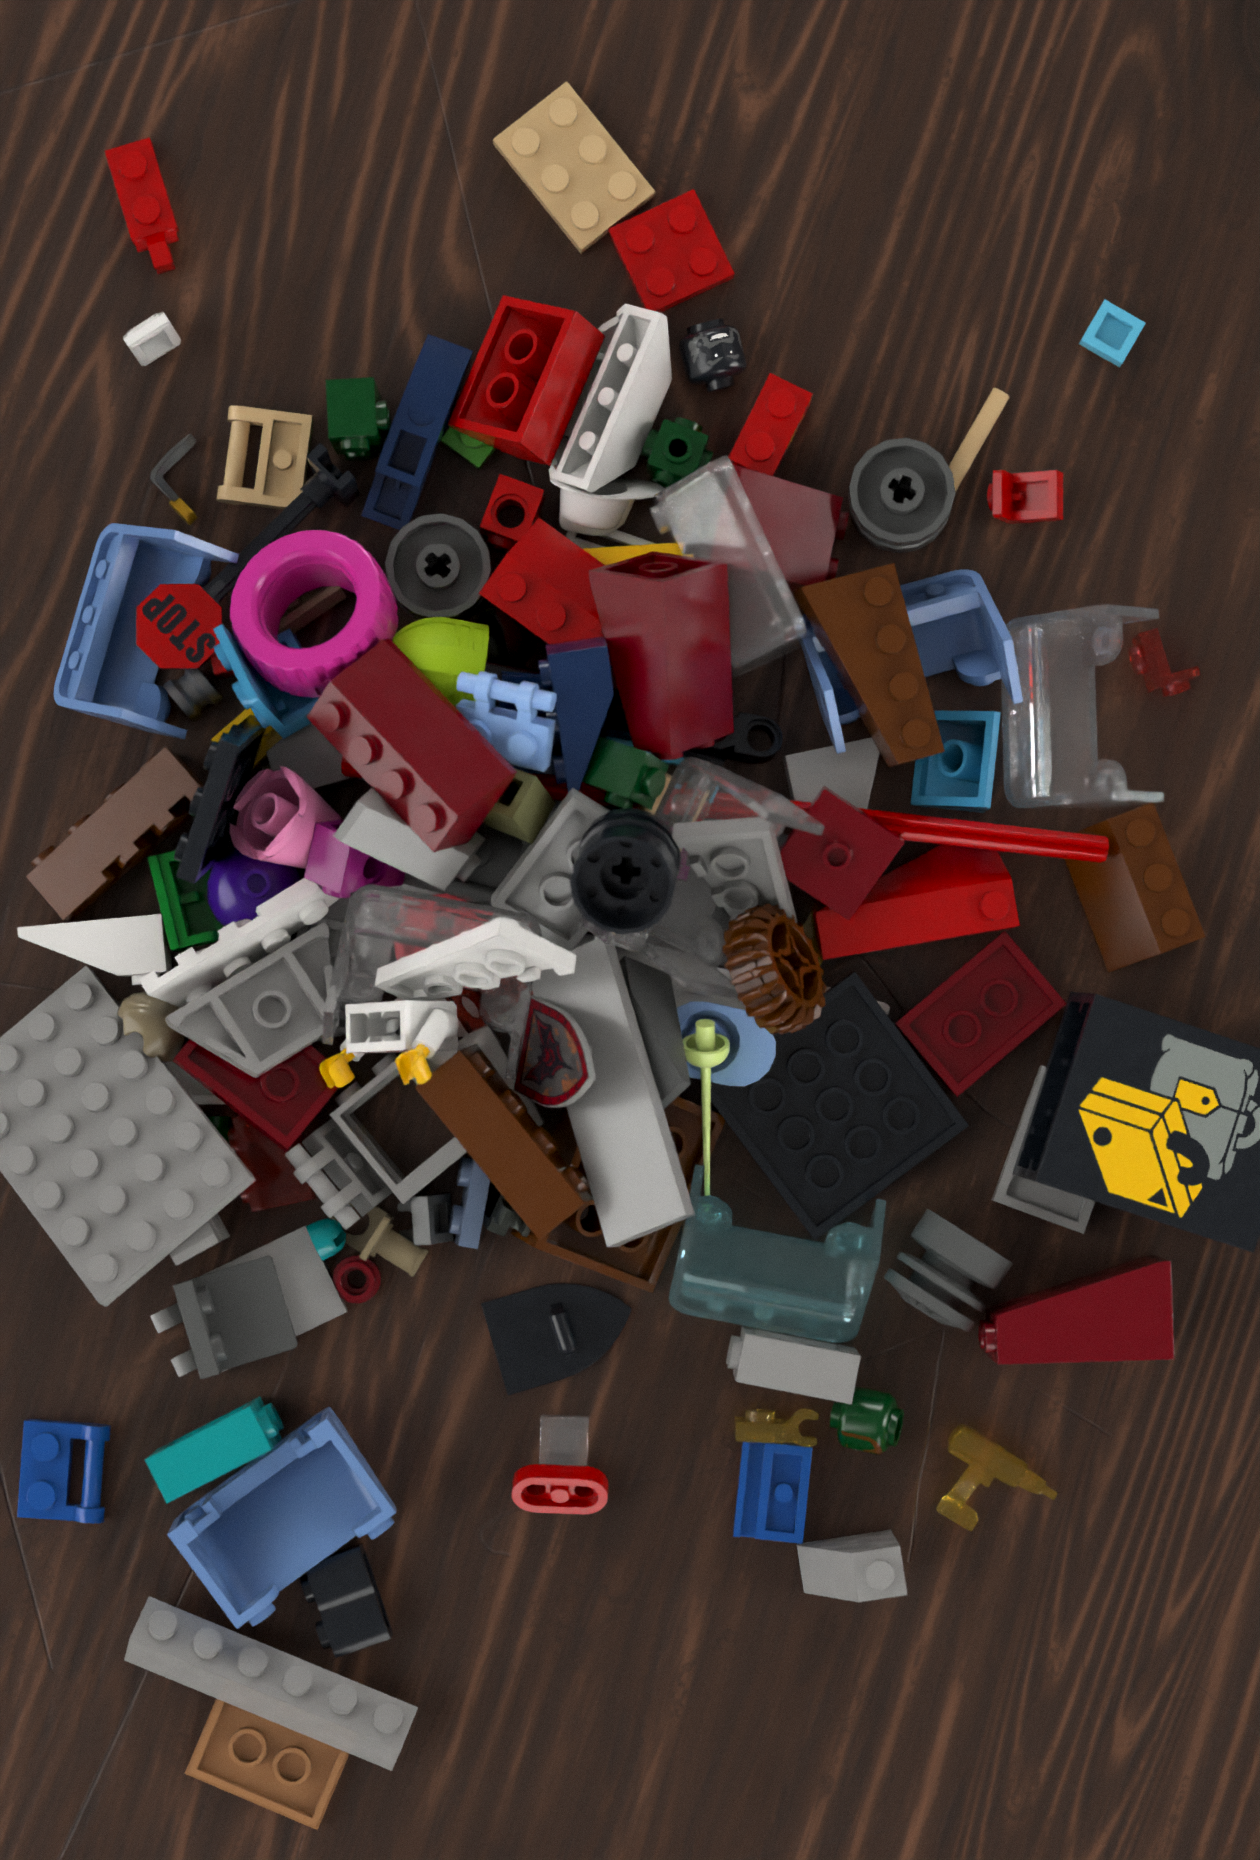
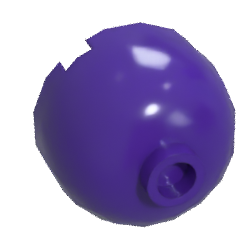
[207,847,301,927]

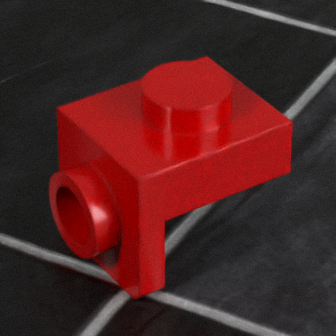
[987,470,1063,524]

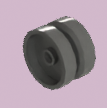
[848,438,955,553]
[385,513,493,621]

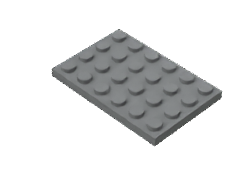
[0,966,256,1307]

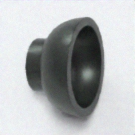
[479,608,535,666]

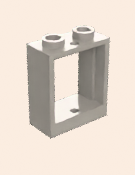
[330,1053,467,1204]
[726,1326,861,1404]

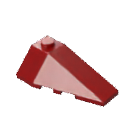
[813,844,1020,960]

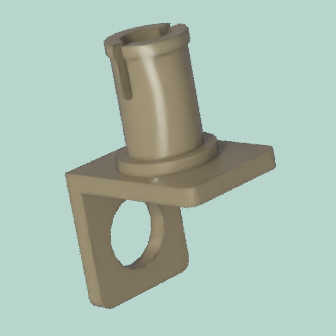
[330,1203,429,1277]

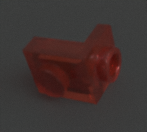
[1129,628,1201,697]

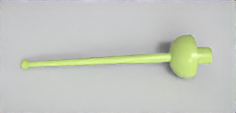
[683,1019,730,1207]

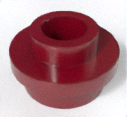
[333,1255,381,1303]

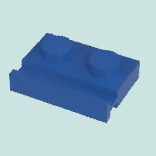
[733,1438,813,1544]

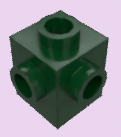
[641,417,714,490]

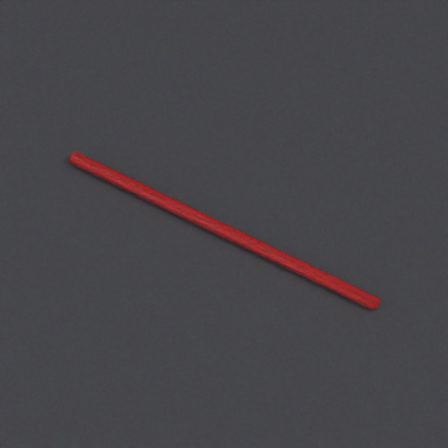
[341,756,1109,863]

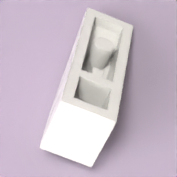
[17,914,172,985]

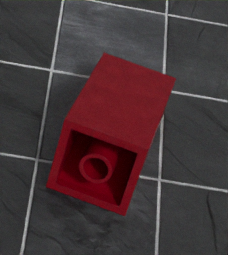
[589,551,734,760]
[978,1256,1174,1365]

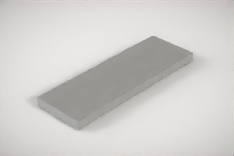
[530,936,695,1247]

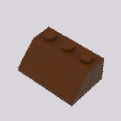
[1064,802,1206,973]

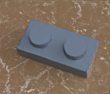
[448,1155,490,1249]

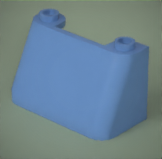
[167,1407,397,1629]

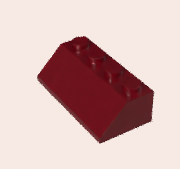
[307,638,517,852]

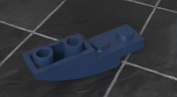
[361,334,474,530]

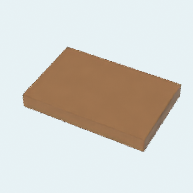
[185,1699,349,1830]

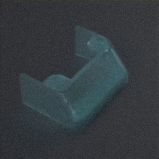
[669,1164,886,1343]

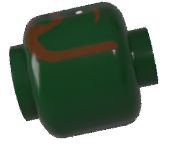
[830,1387,904,1455]

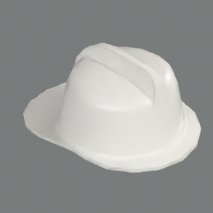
[550,478,664,536]

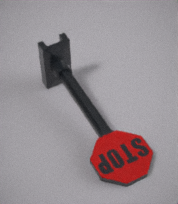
[136,443,360,670]

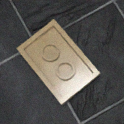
[493,81,655,254]

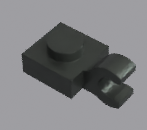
[483,1184,531,1237]

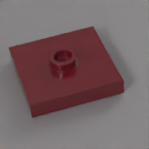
[779,786,905,920]

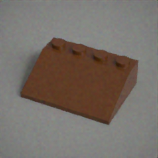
[511,1096,725,1293]

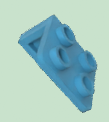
[214,624,319,739]

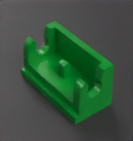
[147,850,223,952]

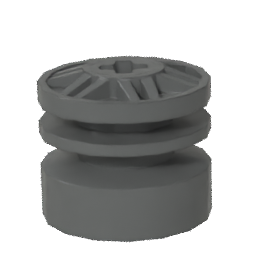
[883,1209,1013,1333]

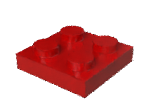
[608,189,735,313]

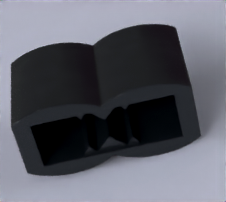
[300,1543,393,1658]

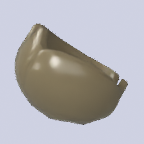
[117,992,186,1062]

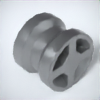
[163,669,223,723]

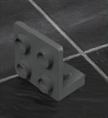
[173,1256,298,1379]

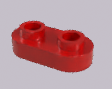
[511,1464,608,1514]

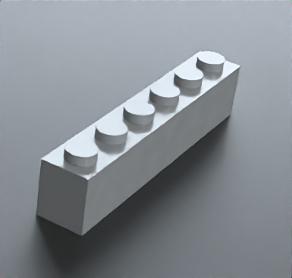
[124,1596,418,1771]

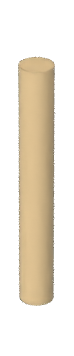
[949,388,1010,492]

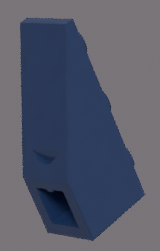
[538,636,614,793]

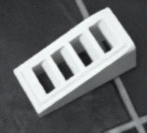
[123,312,182,366]

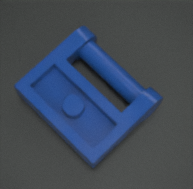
[17,1419,111,1523]

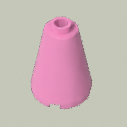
[229,766,343,869]

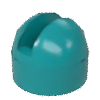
[306,1218,346,1261]

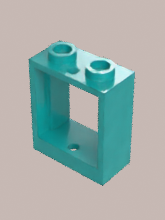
[145,1396,284,1503]

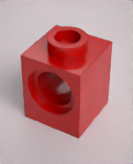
[480,474,546,552]

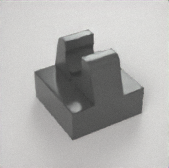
[397,1193,454,1245]

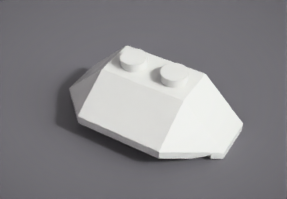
[549,303,672,493]

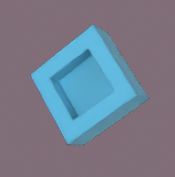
[1079,299,1146,368]

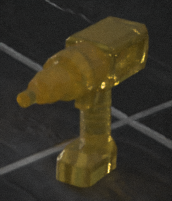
[936,1423,1058,1532]

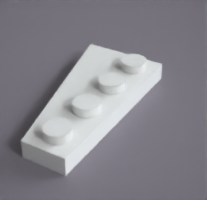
[375,917,577,1001]

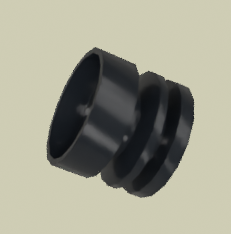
[570,808,681,935]

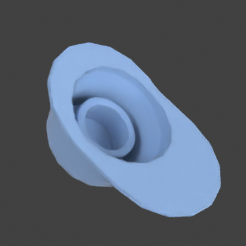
[677,1001,776,1086]

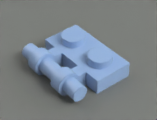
[456,671,556,772]

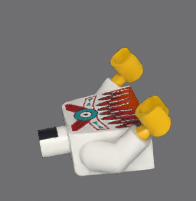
[320,1000,467,1088]

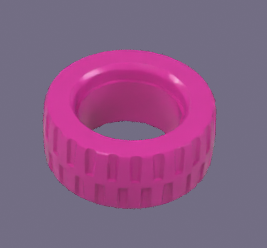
[230,530,399,698]

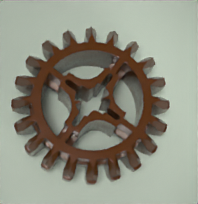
[722,903,826,1035]

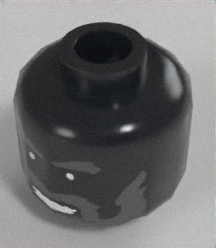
[679,318,747,393]

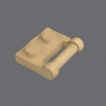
[216,405,314,510]

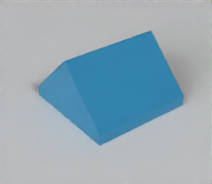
[911,711,1001,813]

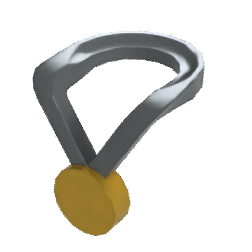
[150,434,198,525]

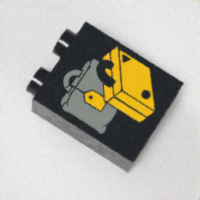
[1012,991,1260,1253]

